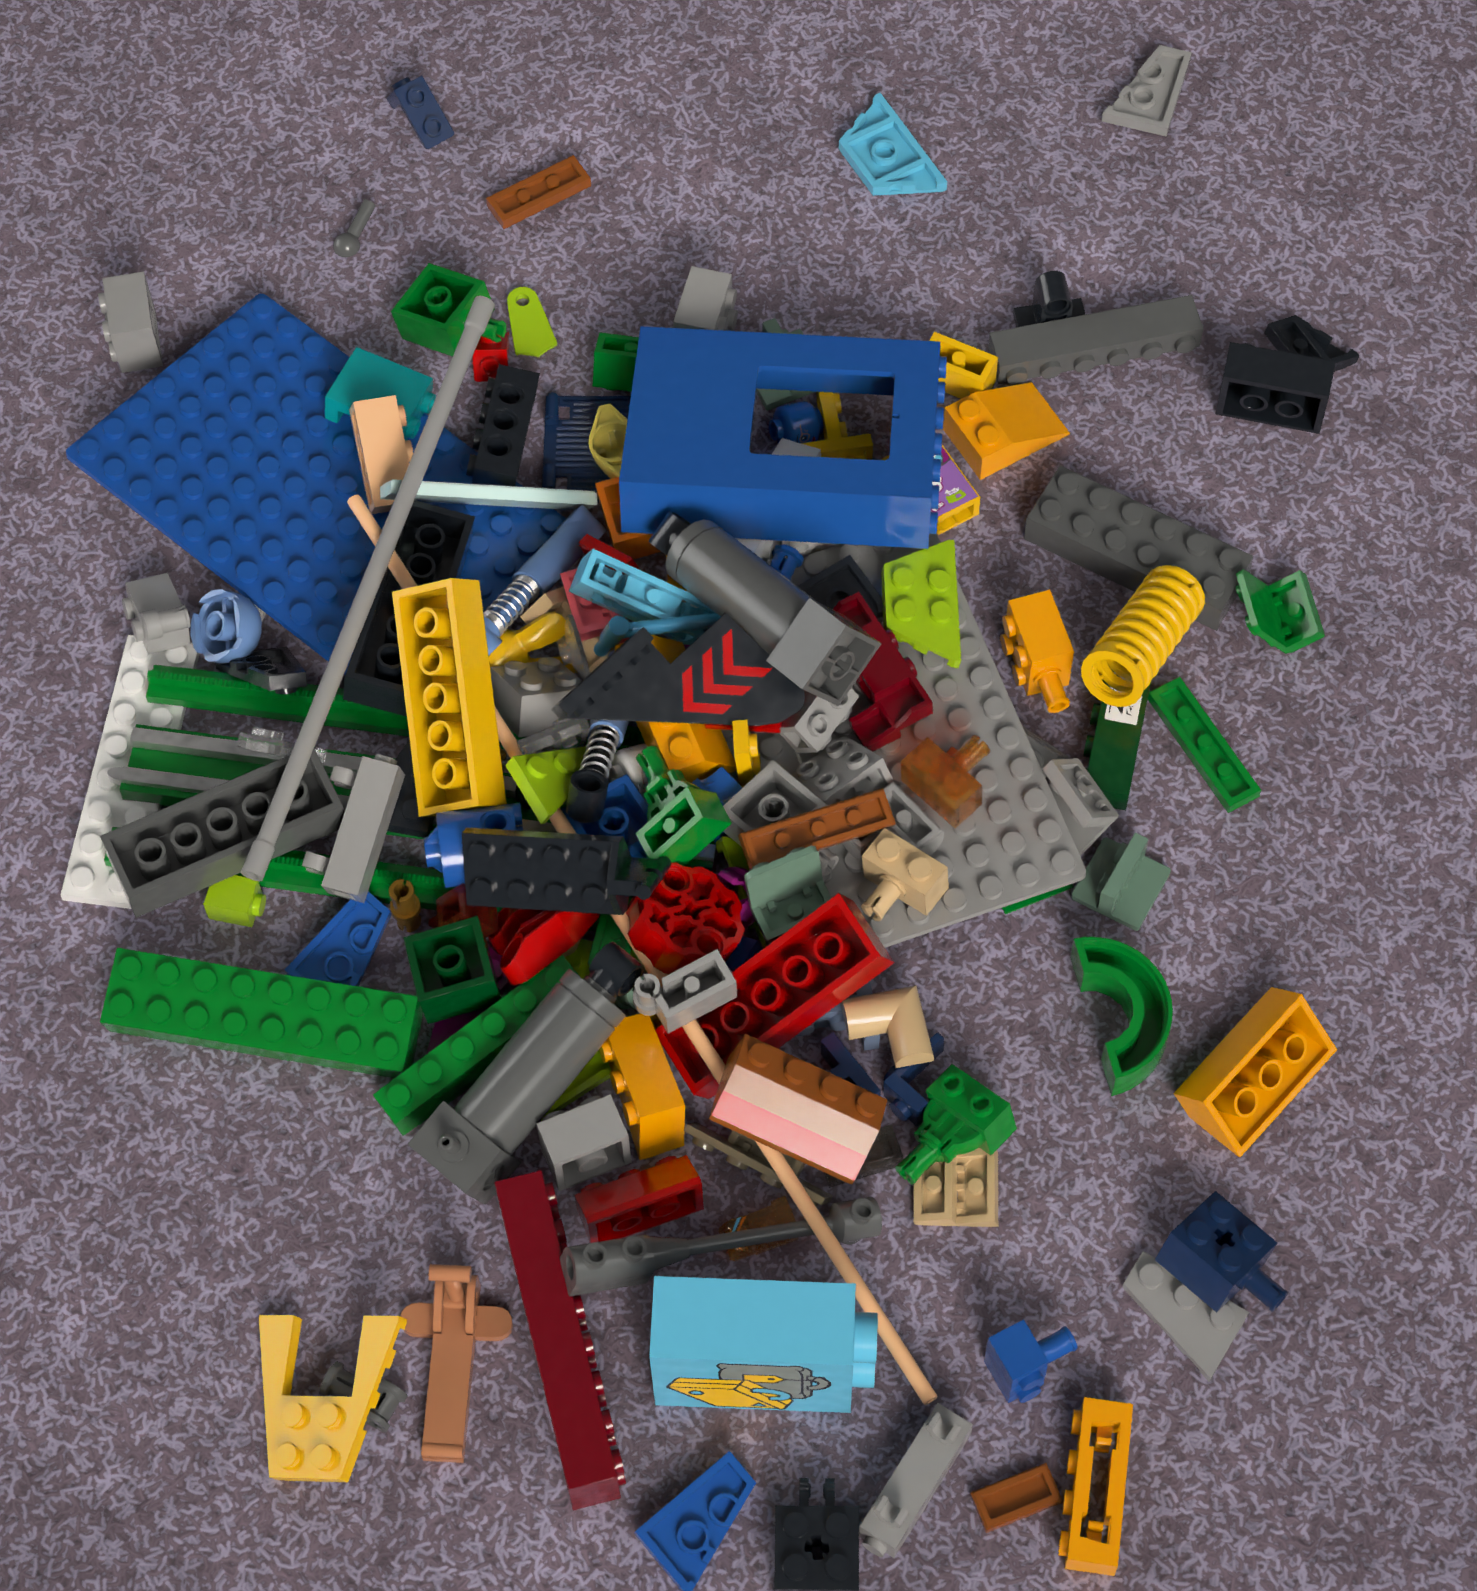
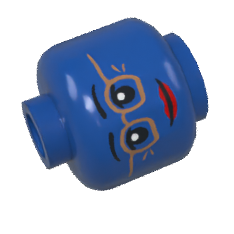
[769,401,824,443]

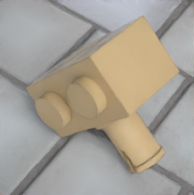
[861,828,949,922]

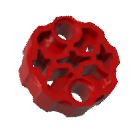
[626,862,745,975]

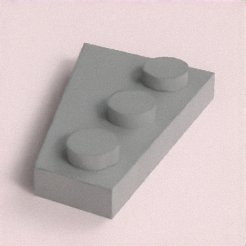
[1102,45,1192,137]

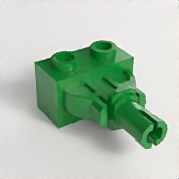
[636,746,732,866]
[895,1064,1017,1185]

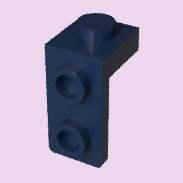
[386,75,454,149]
[883,1032,944,1127]

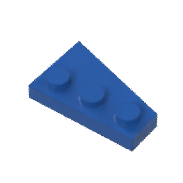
[284,891,392,987]
[634,1451,756,1591]

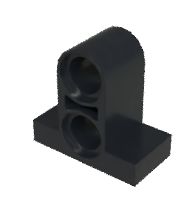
[1013,271,1086,328]

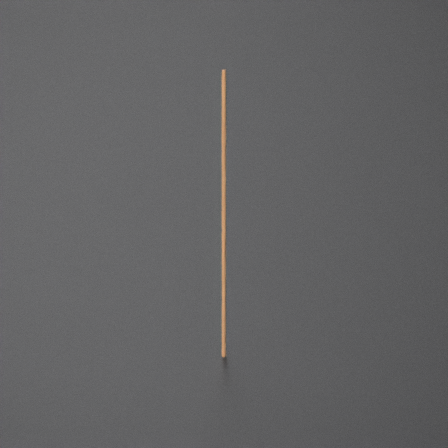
[347,495,938,1405]

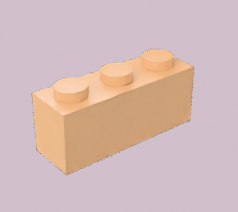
[349,395,413,514]

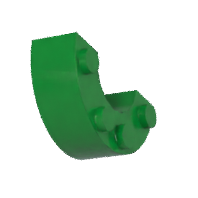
[1070,937,1173,1096]

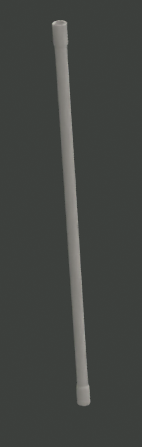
[241,296,495,881]

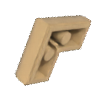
[841,985,934,1068]

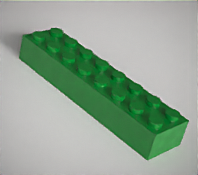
[100,948,423,1078]

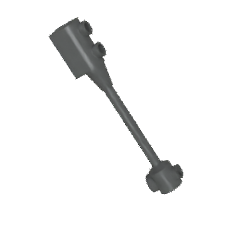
[560,1197,882,1297]

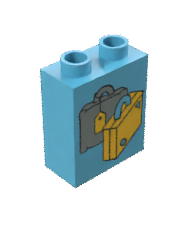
[649,1276,878,1413]

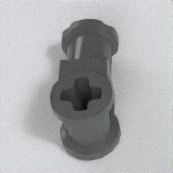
[320,1361,408,1432]

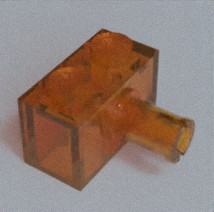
[900,735,990,829]

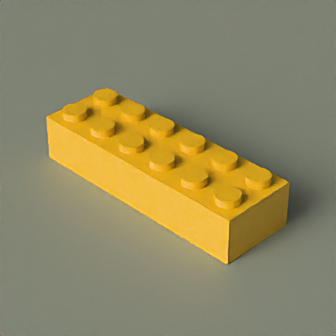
[392,578,507,817]

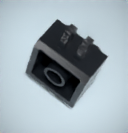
[774,1478,859,1591]

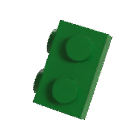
[1236,569,1325,654]

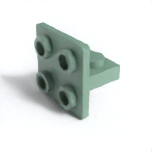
[1071,833,1171,931]

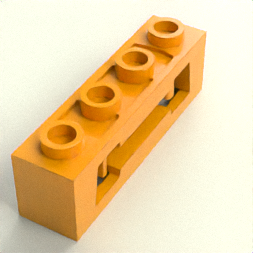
[1058,1397,1133,1576]

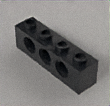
[466,364,540,486]

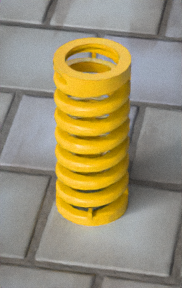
[1081,565,1205,707]

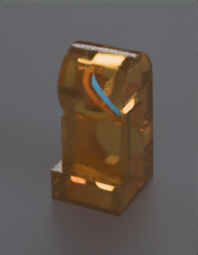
[718,1196,798,1261]

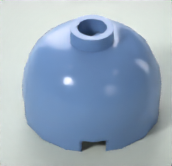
[190,589,262,663]

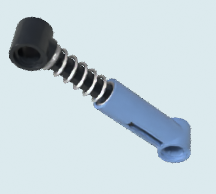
[566,649,629,823]

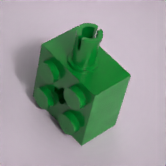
[391,263,507,357]

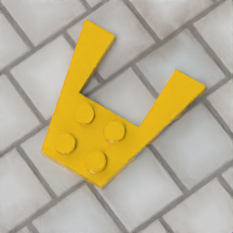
[259,1315,407,1482]

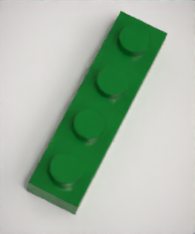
[1148,677,1261,813]

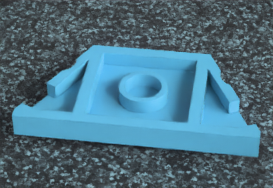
[839,93,947,196]

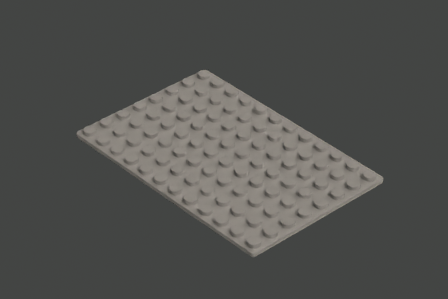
[667,534,1086,948]

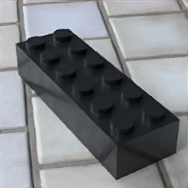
[343,500,475,717]

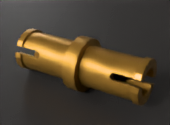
[389,879,421,932]

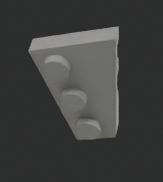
[1122,1251,1249,1382]

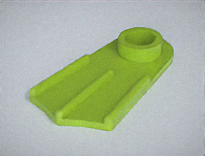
[507,287,557,357]

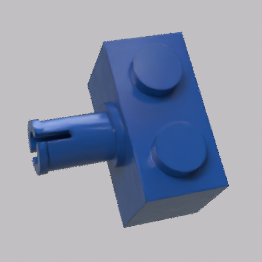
[984,1319,1078,1403]

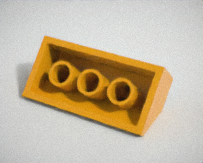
[615,635,737,783]
[1173,987,1337,1157]

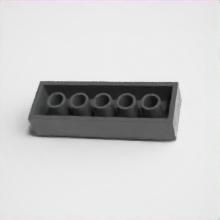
[1024,465,1254,631]
[100,749,344,918]

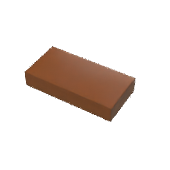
[970,1463,1063,1533]

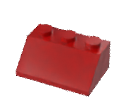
[574,1155,704,1243]

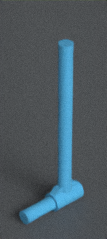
[594,613,721,657]

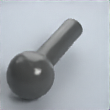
[333,199,376,257]

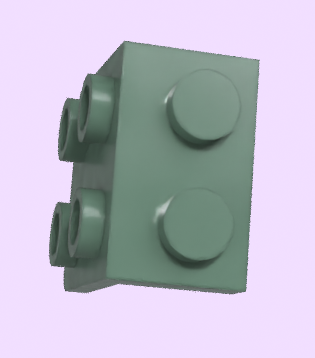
[744,846,832,946]

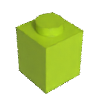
[203,875,266,928]

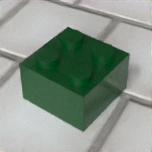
[403,916,502,1024]

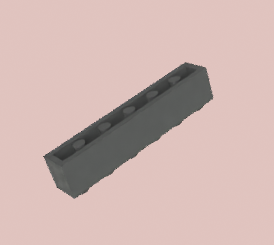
[988,295,1203,385]

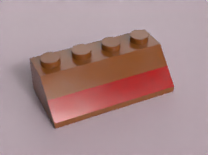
[708,1034,888,1185]

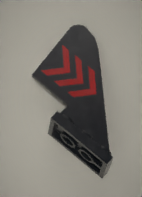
[551,613,805,726]

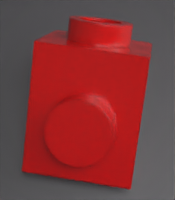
[473,332,510,382]

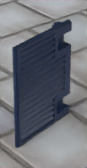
[541,392,631,503]

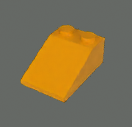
[943,382,1070,480]

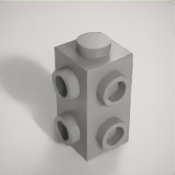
[779,688,859,753]

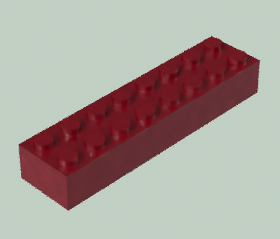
[494,1170,626,1511]

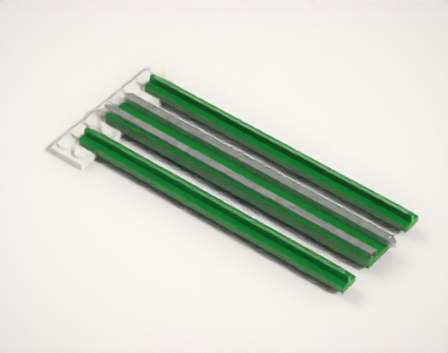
[60,635,717,931]

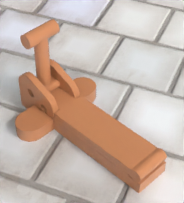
[401,1264,513,1463]

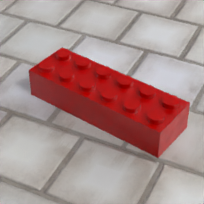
[655,893,895,1099]

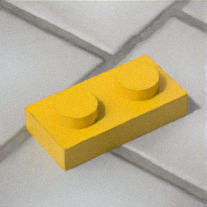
[732,720,761,787]

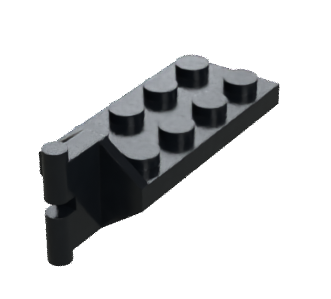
[462,827,671,915]

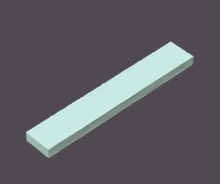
[380,479,597,510]

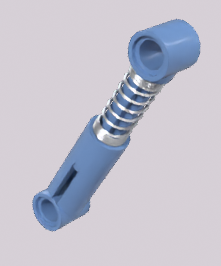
[483,504,607,656]

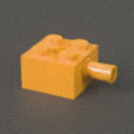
[1000,589,1074,713]

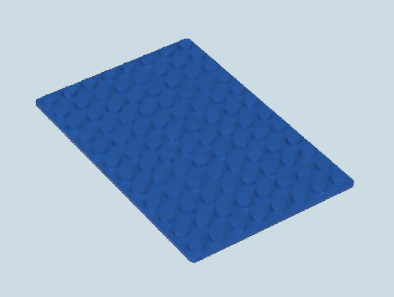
[66,294,566,675]

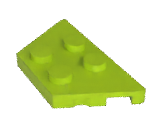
[881,539,961,668]

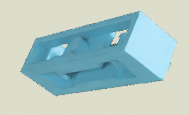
[568,549,715,645]

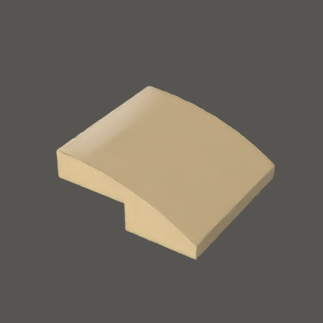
[913,1147,999,1227]

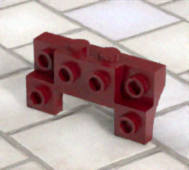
[833,592,933,752]

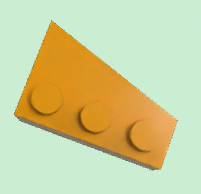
[599,1013,685,1160]

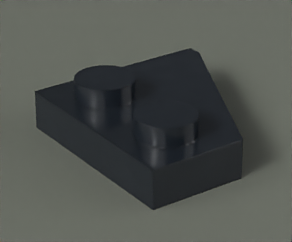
[1264,315,1360,372]

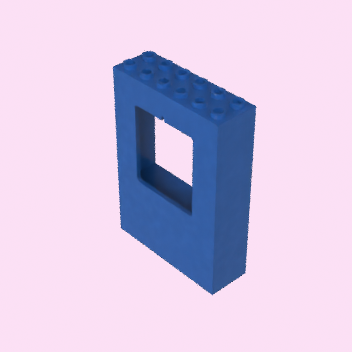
[619,326,947,549]

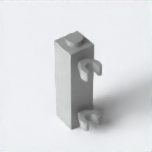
[302,754,405,903]
[859,1403,973,1558]

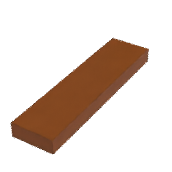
[738,788,896,870]

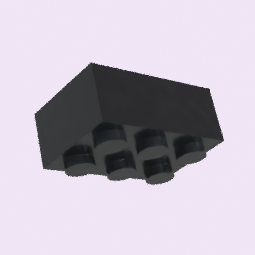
[1215,342,1336,434]

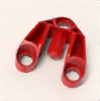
[488,908,600,985]

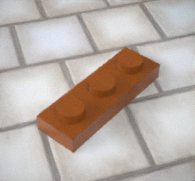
[486,155,591,229]

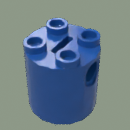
[424,803,523,888]

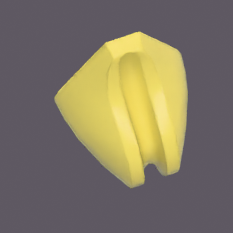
[588,404,628,479]

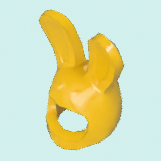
[489,611,576,674]

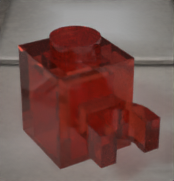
[429,883,499,938]

